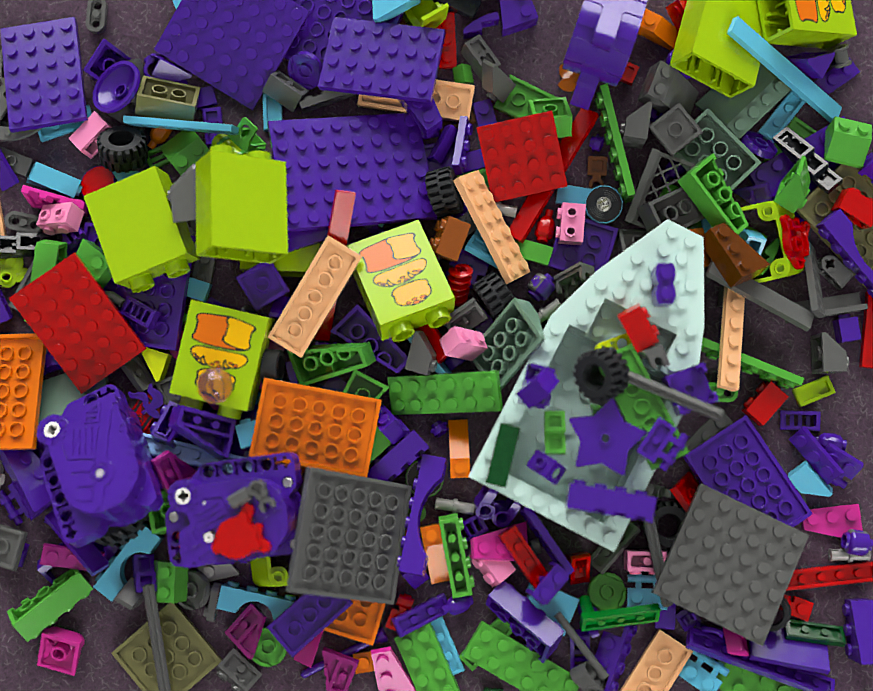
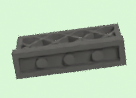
[624,148,696,229]

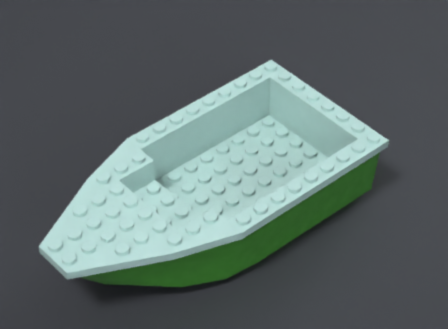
[468,219,704,552]

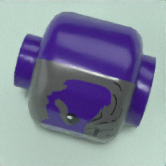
[527,273,555,302]
[841,529,873,556]

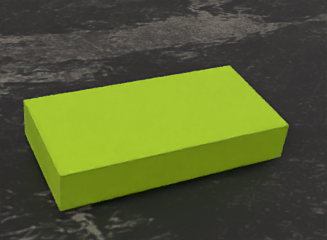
[792,375,836,407]

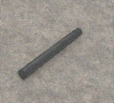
[554,612,609,679]

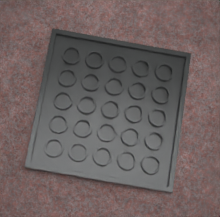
[286,467,412,605]
[651,483,809,646]

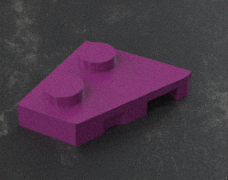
[150,450,197,494]
[225,603,266,660]
[322,647,359,691]

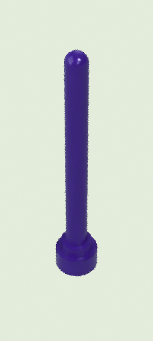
[301,626,388,678]

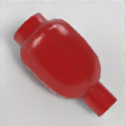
[535,209,555,244]

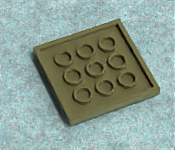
[111,603,223,691]

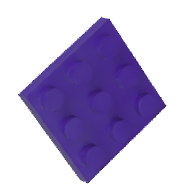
[547,218,619,272]

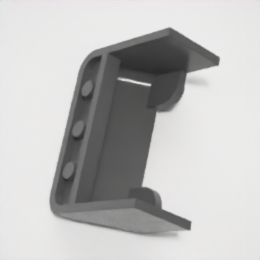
[167,163,196,240]

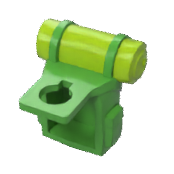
[211,117,267,156]

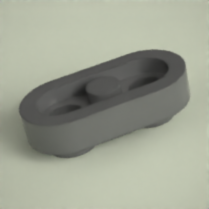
[86,0,108,34]
[5,211,43,233]
[203,582,223,622]

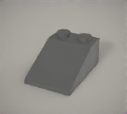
[637,60,699,115]
[637,187,705,233]

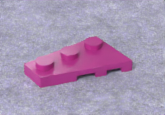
[801,504,863,538]

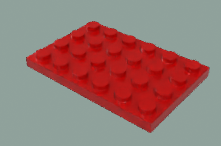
[9,252,147,394]

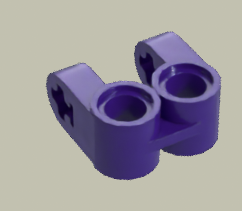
[474,485,522,527]

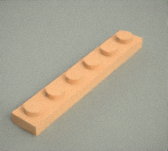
[717,286,745,392]

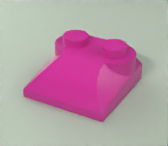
[37,626,85,676]

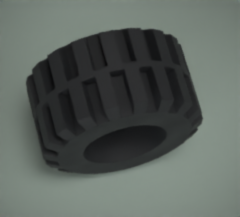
[97,125,149,173]
[425,166,463,219]
[472,272,514,321]
[573,347,630,402]
[641,501,686,551]

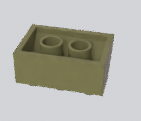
[135,75,201,121]

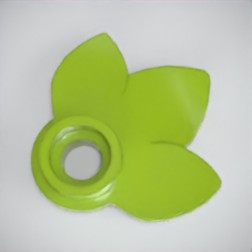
[0,257,28,288]

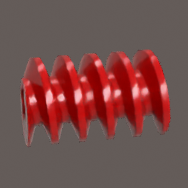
[447,264,473,307]

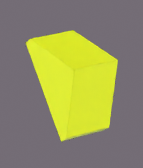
[141,347,172,382]

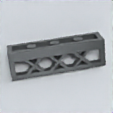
[785,292,868,323]

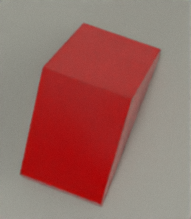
[565,551,591,585]

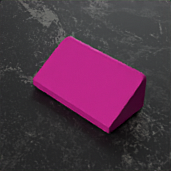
[723,627,749,657]
[294,631,324,667]

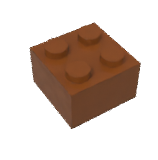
[429,216,471,262]

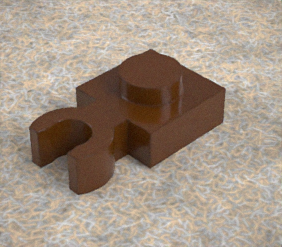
[587,156,608,189]

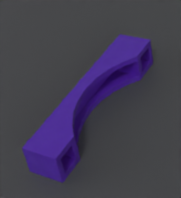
[816,209,873,298]
[397,454,448,577]

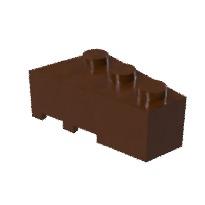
[702,223,771,288]

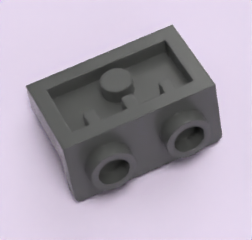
[215,648,262,691]

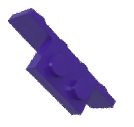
[595,625,637,691]

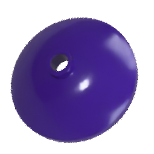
[93,61,140,113]

